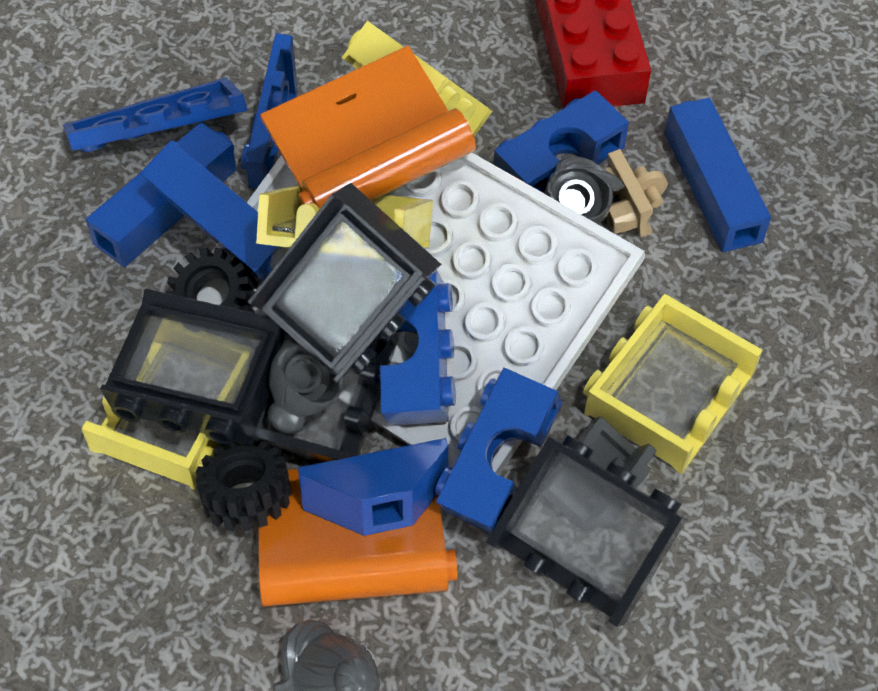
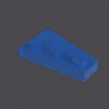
[241,33,298,188]

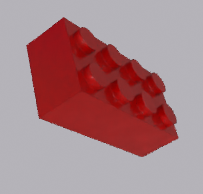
[535,0,651,109]

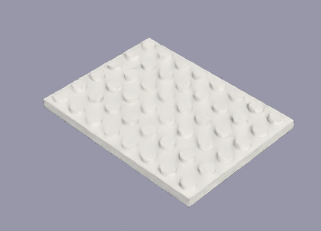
[197,76,645,475]

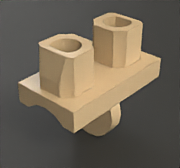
[604,149,668,237]

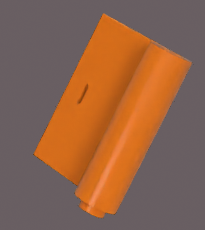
[260,45,476,210]
[259,469,458,607]

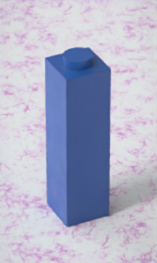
[664,97,771,253]
[86,122,237,268]
[140,139,278,283]

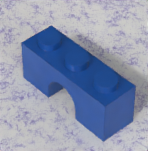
[493,90,629,193]
[380,270,456,426]
[435,367,563,534]

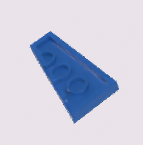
[63,77,248,152]

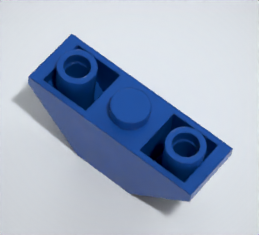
[298,438,449,536]

